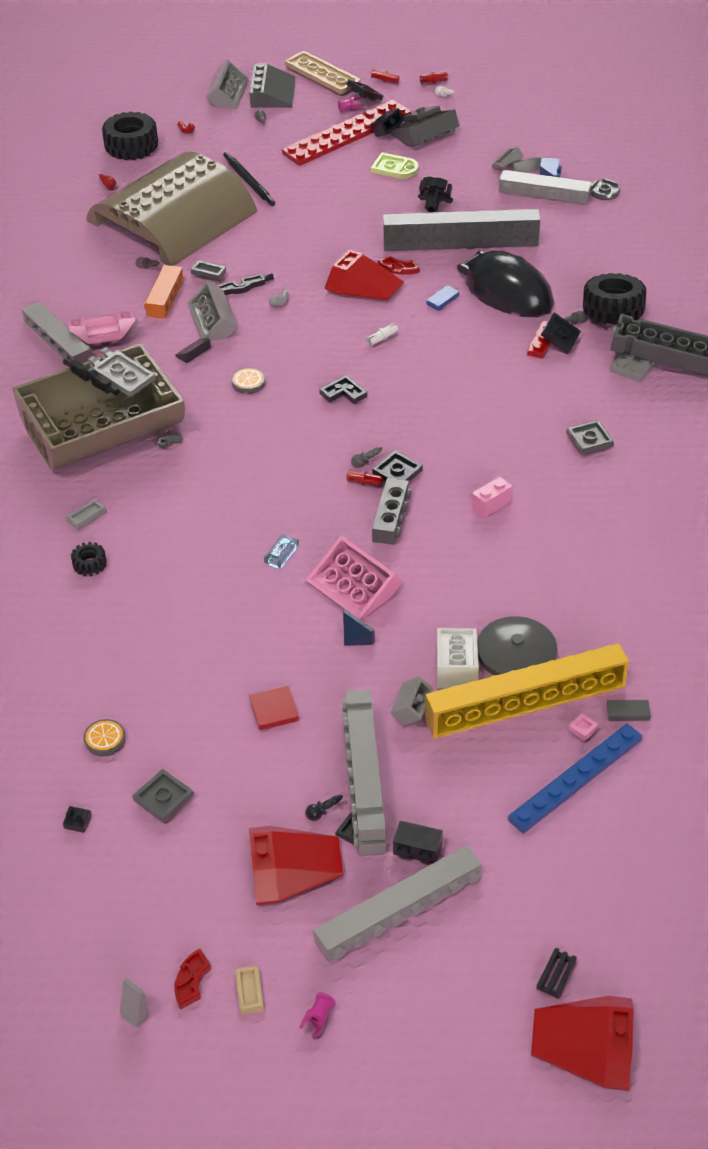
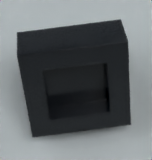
[63,806,92,833]

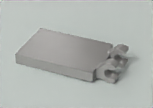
[87,347,155,397]

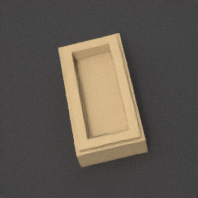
[235,965,264,1015]

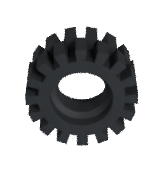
[71,542,107,576]

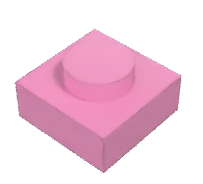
[568,713,598,741]

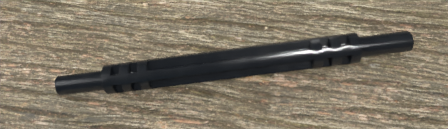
[223,152,276,206]

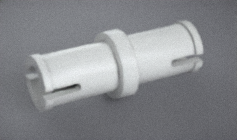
[366,322,398,346]

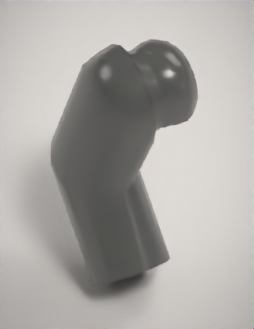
[157,434,182,448]

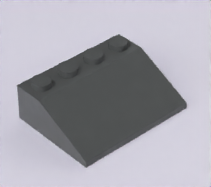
[250,63,295,108]
[389,109,460,147]

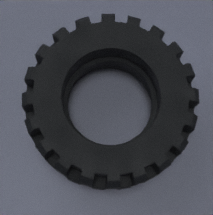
[102,111,158,160]
[583,273,647,325]

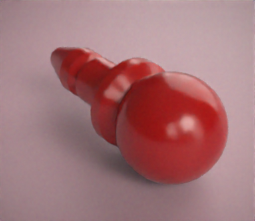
[99,174,116,189]

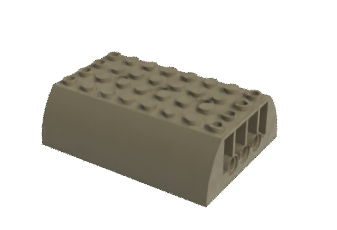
[12,343,185,471]

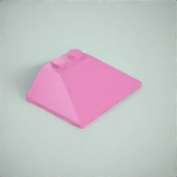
[68,310,135,346]

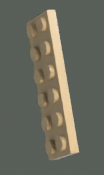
[284,51,361,94]

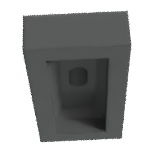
[191,260,226,281]

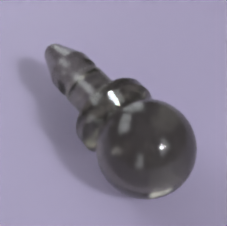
[135,257,160,269]

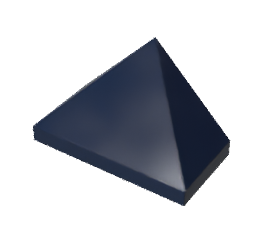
[343,610,375,646]

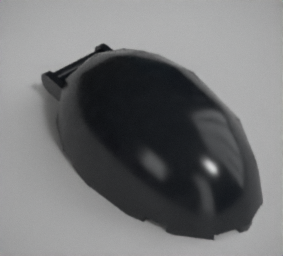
[457,250,555,317]

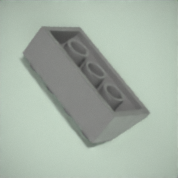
[206,60,248,108]
[188,280,238,341]

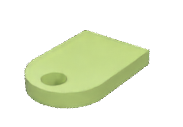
[371,153,418,179]

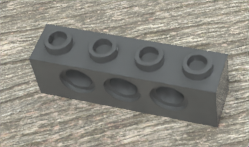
[372,478,411,545]

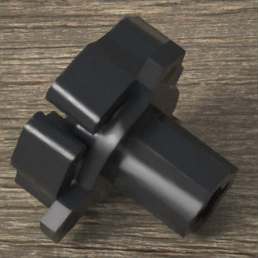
[418,176,453,212]

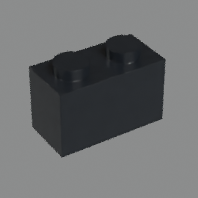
[370,108,405,137]
[393,820,443,864]

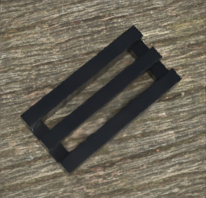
[536,948,577,998]

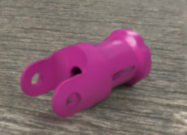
[338,96,364,112]
[299,992,336,1039]

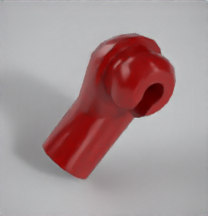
[177,121,195,134]

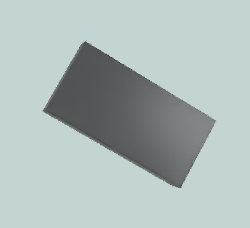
[606,700,651,721]

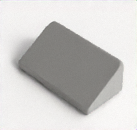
[509,157,542,173]

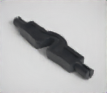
[217,273,274,296]
[63,358,120,396]

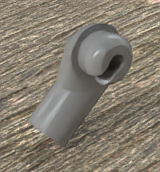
[269,291,289,307]

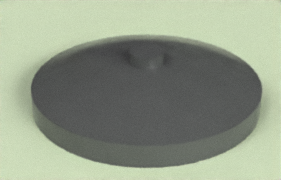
[477,616,557,675]

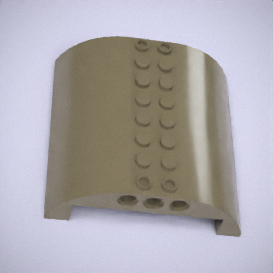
[86,151,257,266]

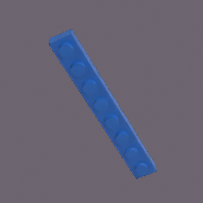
[508,723,643,834]

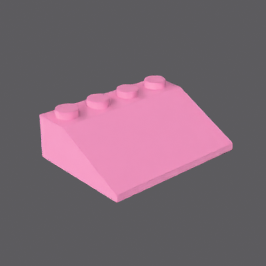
[306,535,403,620]

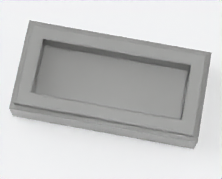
[66,499,107,530]

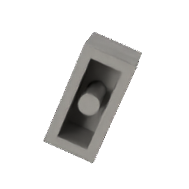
[390,676,433,726]

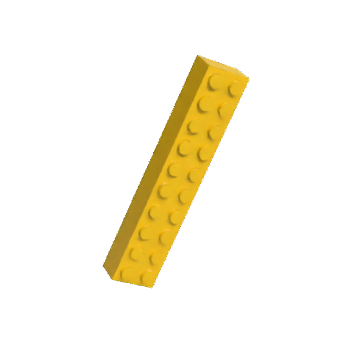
[425,643,629,739]

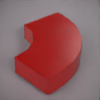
[378,256,420,275]
[174,948,211,1010]

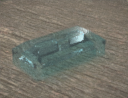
[264,534,299,569]

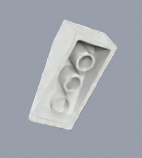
[437,628,479,689]

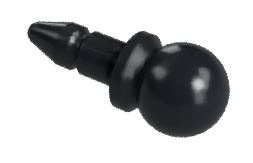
[305,794,343,821]

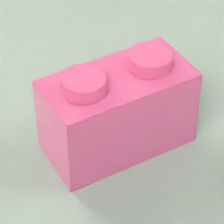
[472,477,512,519]

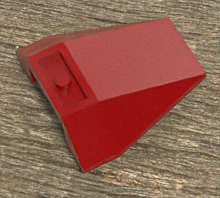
[325,249,404,301]
[249,826,344,905]
[531,996,634,1091]

